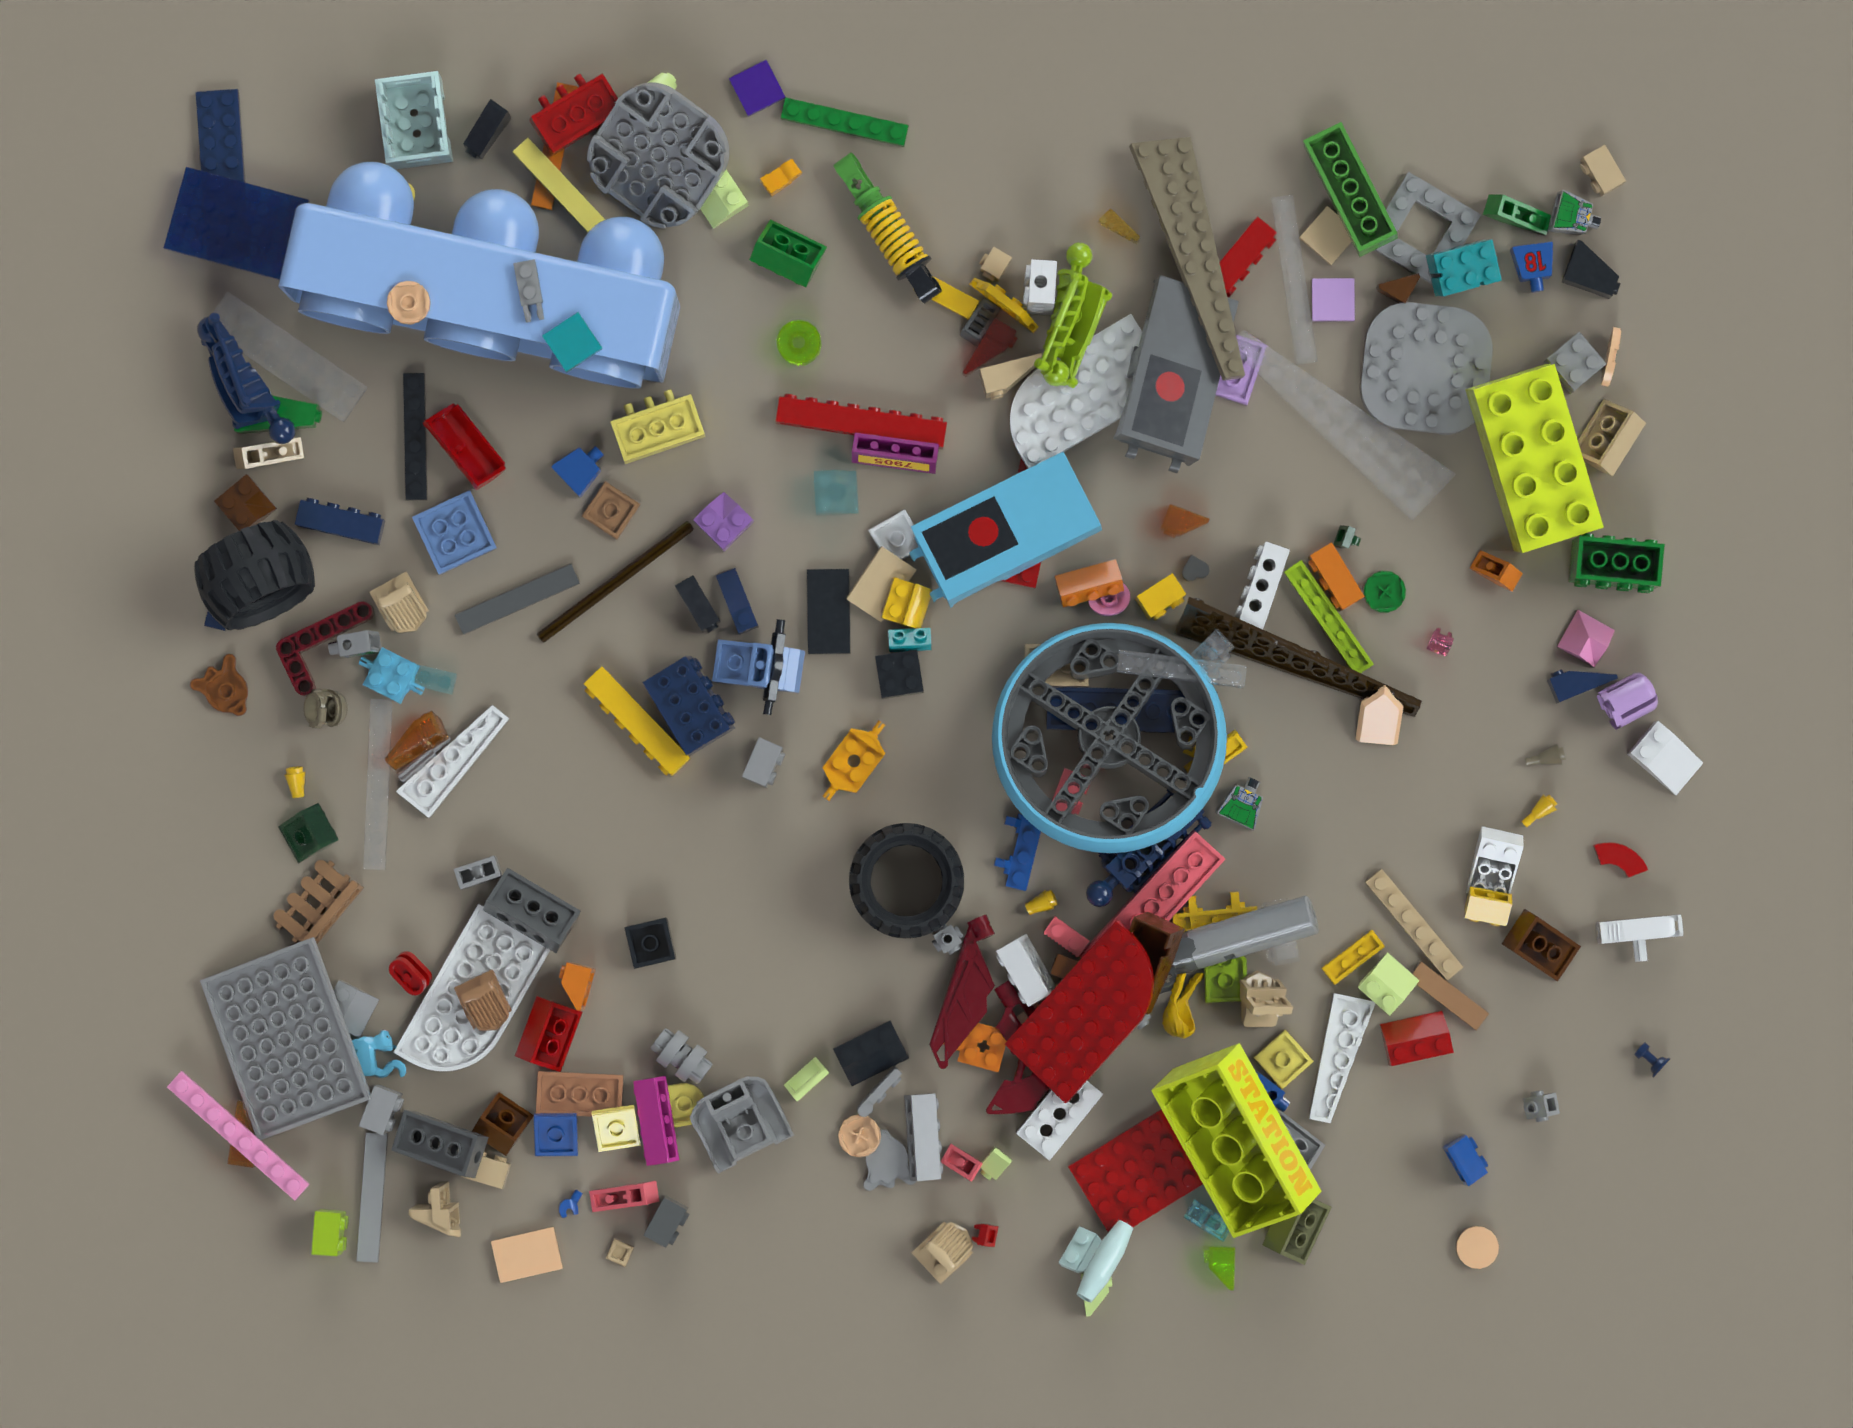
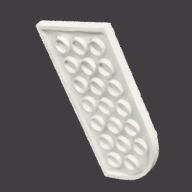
[1010,314,1142,469]
[393,904,550,1071]

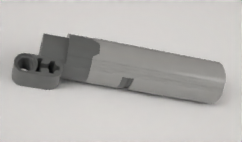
[1160,896,1319,994]

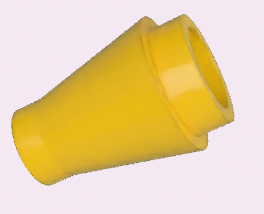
[284,766,305,798]
[1025,890,1058,915]

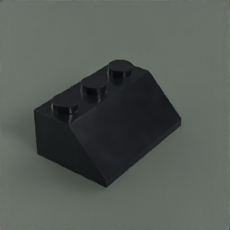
[833,1020,909,1086]

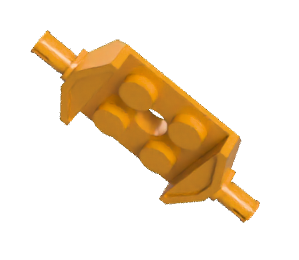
[822,720,886,801]

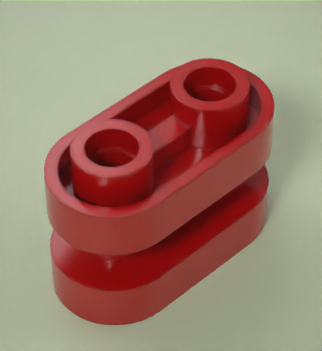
[389,951,432,996]

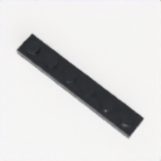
[403,373,428,501]

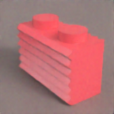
[1043,916,1090,957]

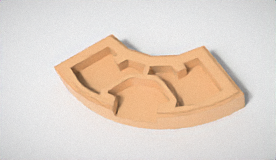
[1601,327,1621,386]

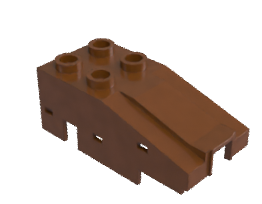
[1129,912,1184,1015]

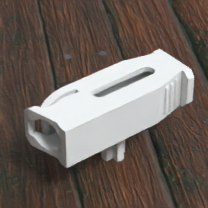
[1596,915,1683,962]

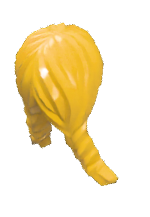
[1162,973,1204,1039]

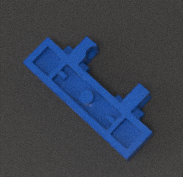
[994,814,1041,891]

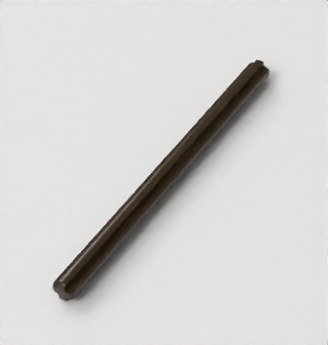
[537,521,694,643]

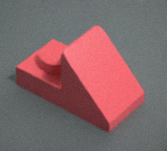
[940,1144,983,1182]

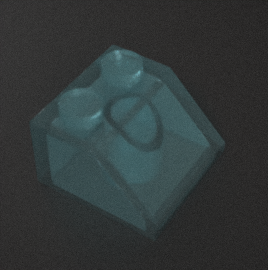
[814,470,859,516]

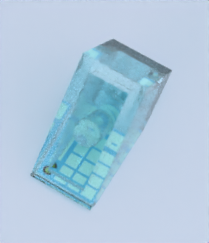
[1184,1199,1230,1242]

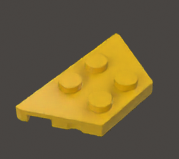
[969,278,1039,334]

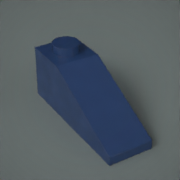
[716,568,759,635]
[1547,669,1618,704]

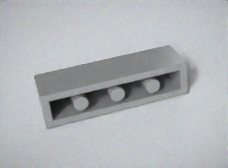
[904,1093,943,1181]

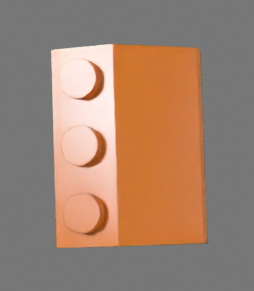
[559,962,596,1011]

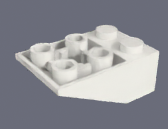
[1466,826,1524,894]

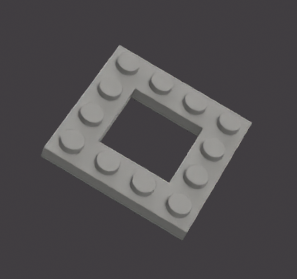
[1374,172,1481,284]

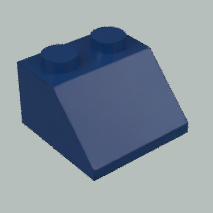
[1442,1134,1488,1186]

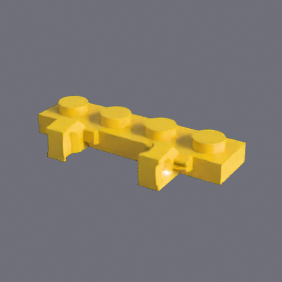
[1172,891,1257,932]

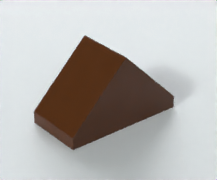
[1376,273,1420,303]

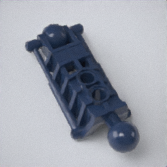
[197,313,296,444]
[1086,785,1212,907]

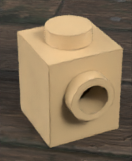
[979,247,1012,282]

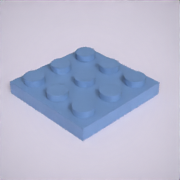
[412,490,497,575]

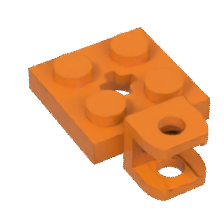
[943,1023,1007,1072]

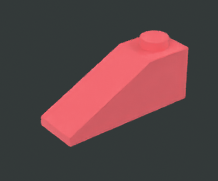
[589,1181,660,1212]

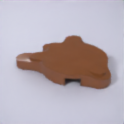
[190,654,248,716]

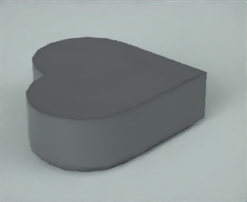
[1182,555,1210,581]

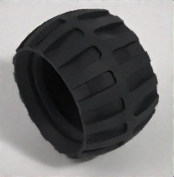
[194,520,315,630]
[849,823,964,939]

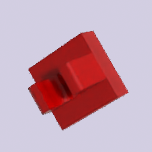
[972,1224,999,1247]

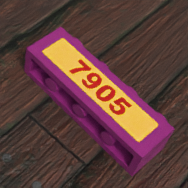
[852,433,939,474]

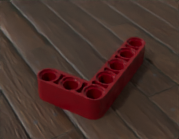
[276,601,374,697]

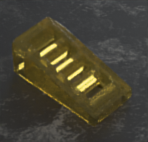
[1098,209,1140,244]

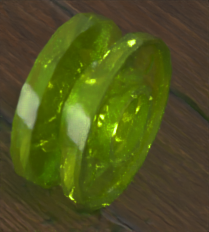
[777,320,822,366]

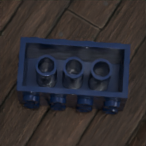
[642,656,736,755]

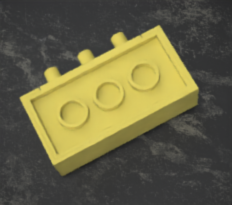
[610,389,706,464]

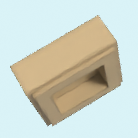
[606,1239,634,1267]

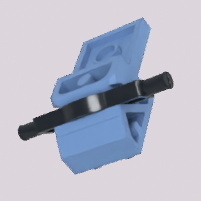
[712,619,805,715]

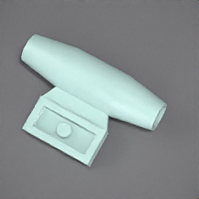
[1059,1220,1133,1303]

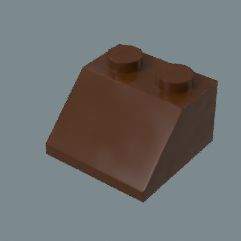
[472,1092,534,1156]

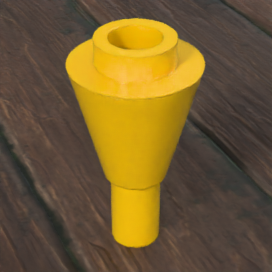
[1521,794,1558,827]

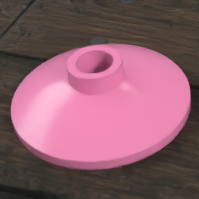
[1088,584,1130,616]

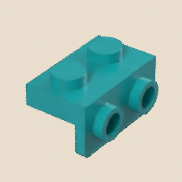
[888,628,932,652]

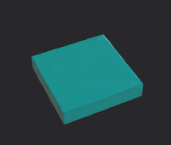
[542,312,603,373]

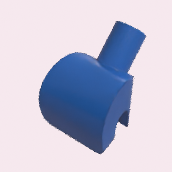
[558,1189,583,1218]

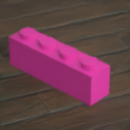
[633,1076,679,1166]

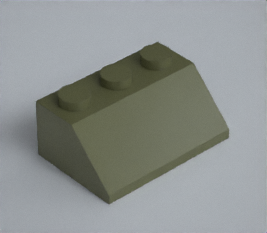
[1262,1199,1332,1265]

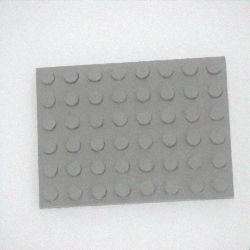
[200,937,371,1140]

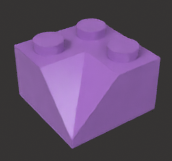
[693,492,754,552]

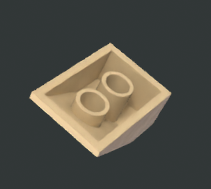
[979,353,1042,400]

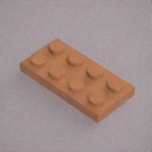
[536,1071,624,1117]

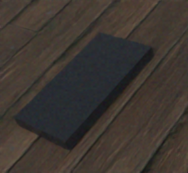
[807,569,851,654]

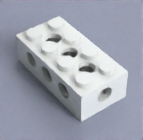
[1023,259,1057,315]
[1234,542,1290,629]
[1016,1081,1103,1161]

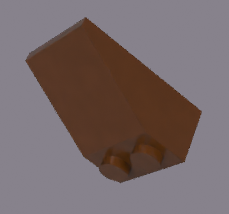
[1501,909,1581,982]

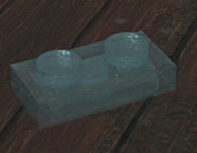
[415,664,458,695]

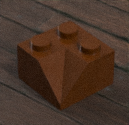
[214,474,277,531]

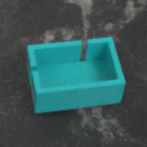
[1425,239,1502,297]

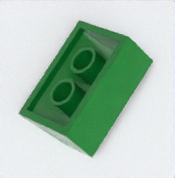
[749,219,827,288]

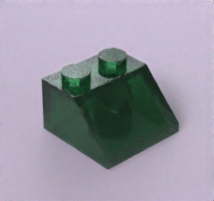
[278,803,339,864]

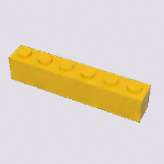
[584,666,691,776]

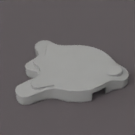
[864,1130,916,1191]

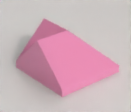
[1557,610,1615,667]

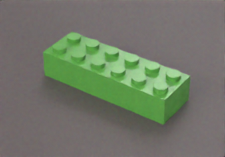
[1303,122,1398,257]

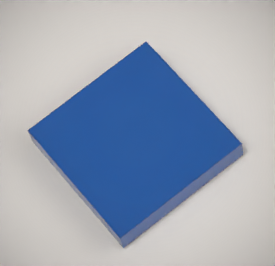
[534,1113,578,1156]

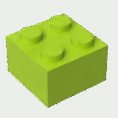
[311,1209,349,1256]

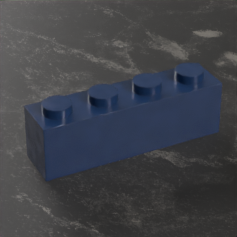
[295,497,385,546]

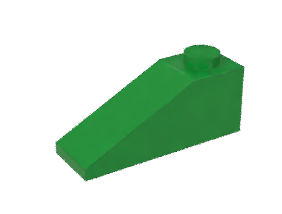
[1483,194,1551,235]

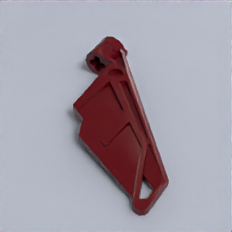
[929,914,995,1069]

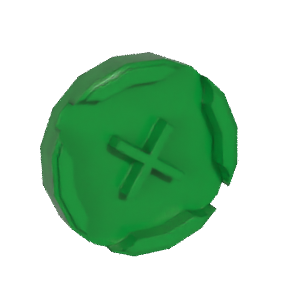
[1363,571,1406,613]

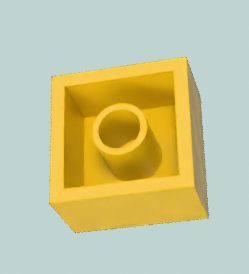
[1135,573,1187,621]

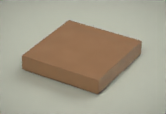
[582,481,640,540]

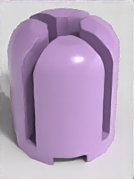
[1597,673,1658,730]

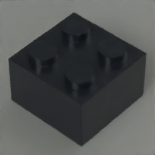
[875,649,924,699]
[624,918,677,969]

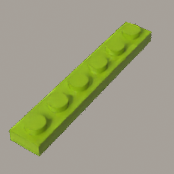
[1283,560,1374,673]

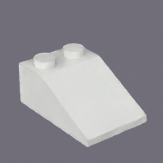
[1627,721,1703,795]

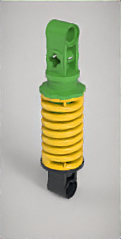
[834,152,942,304]

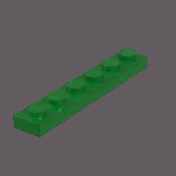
[781,97,909,147]

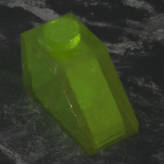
[1204,1245,1235,1290]

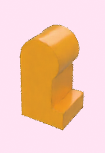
[760,159,802,197]

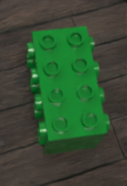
[1569,533,1665,593]

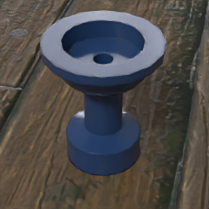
[1634,1042,1670,1078]

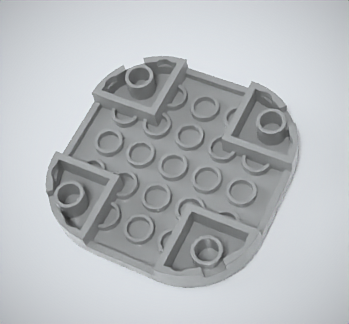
[587,82,729,228]
[1360,302,1493,435]

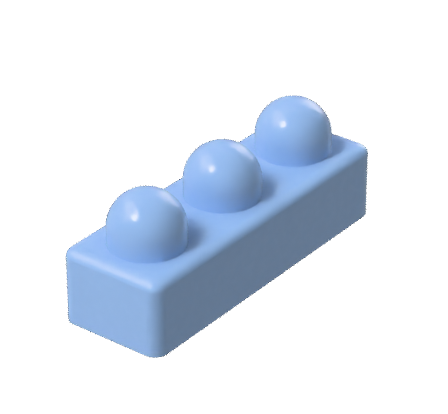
[278,162,680,389]

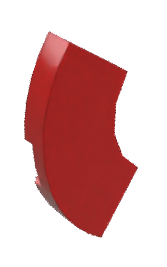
[1593,842,1648,878]

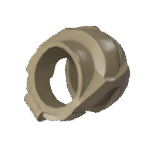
[303,689,348,728]

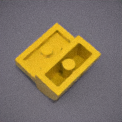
[881,577,933,629]

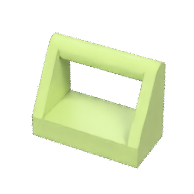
[784,1056,830,1102]

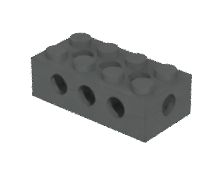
[483,868,581,953]
[391,1110,489,1178]

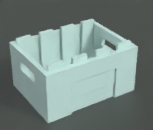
[375,71,453,169]

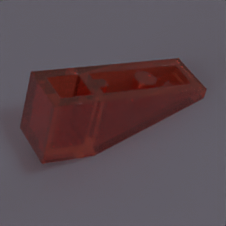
[962,318,1018,377]

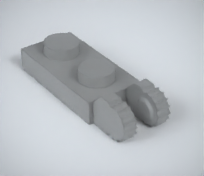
[513,259,544,323]
[857,1066,902,1117]

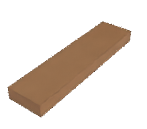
[1412,962,1489,1031]

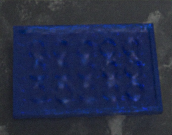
[163,167,310,280]

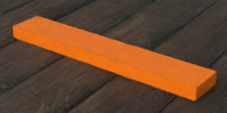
[531,82,578,210]

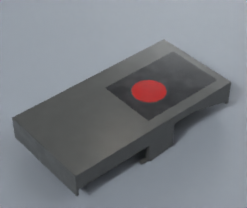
[1113,275,1239,473]

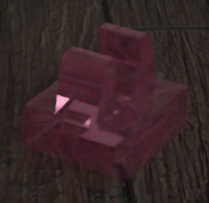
[1426,628,1454,656]

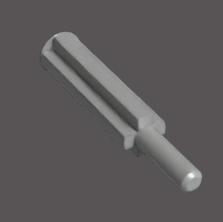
[396,735,451,783]

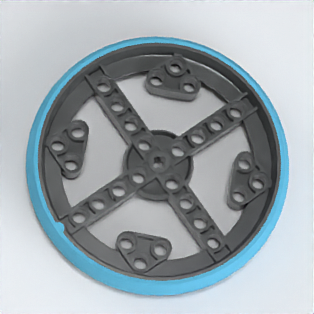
[992,623,1227,853]

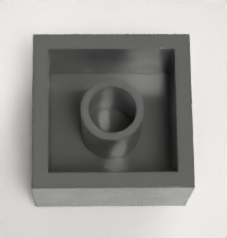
[644,1195,690,1248]

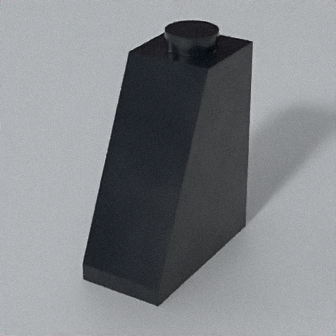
[463,99,511,159]
[1562,240,1621,299]
[675,575,721,633]

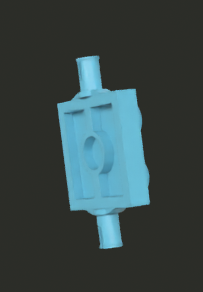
[359,647,425,704]

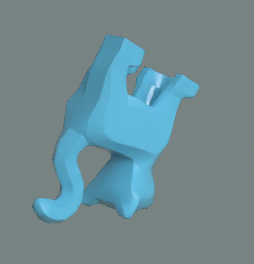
[352,1030,406,1078]

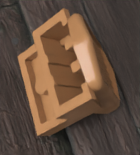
[454,969,512,1031]

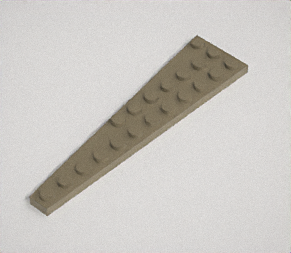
[1129,137,1245,381]

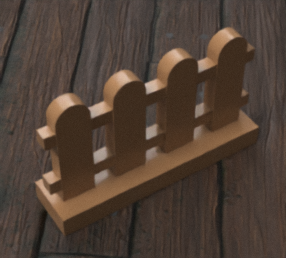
[274,860,364,944]

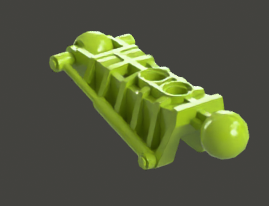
[1034,242,1112,388]

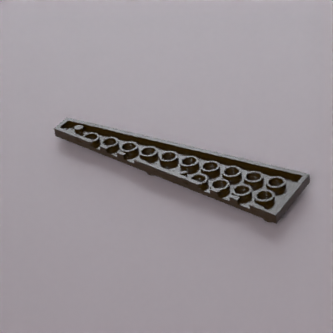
[1175,597,1422,717]

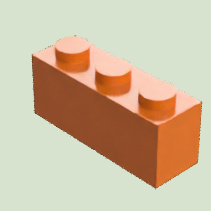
[1308,542,1365,611]
[1055,559,1124,608]

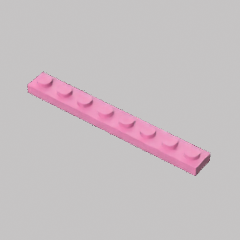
[167,1071,310,1201]

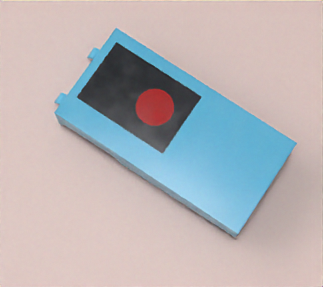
[909,451,1102,608]

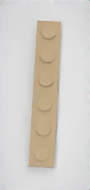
[1365,869,1463,981]

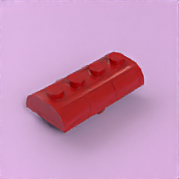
[423,403,506,490]

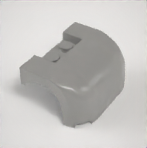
[690,1076,794,1174]

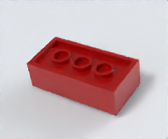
[529,73,618,156]

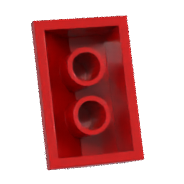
[515,996,583,1072]
[1380,1011,1454,1066]

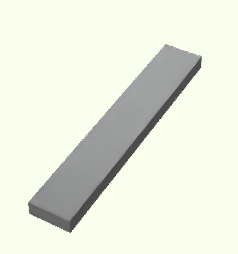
[357,1132,388,1262]

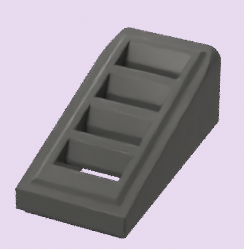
[960,297,1001,346]

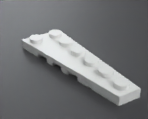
[396,705,509,818]
[1309,993,1375,1123]

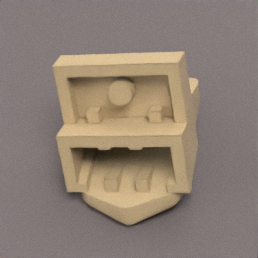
[370,571,429,633]
[1240,971,1293,1027]
[408,1181,461,1237]
[911,1221,973,1284]

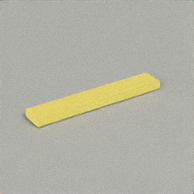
[512,138,605,233]

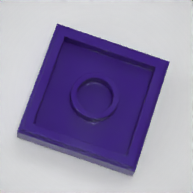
[729,60,785,117]

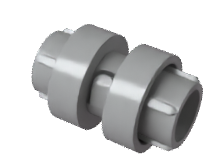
[650,1028,713,1084]

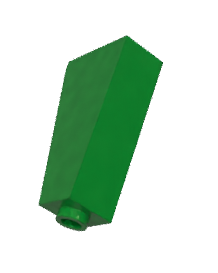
[234,395,322,434]

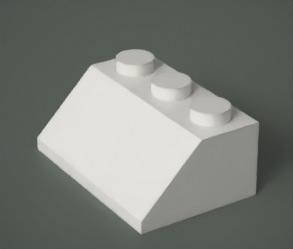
[996,934,1056,1007]

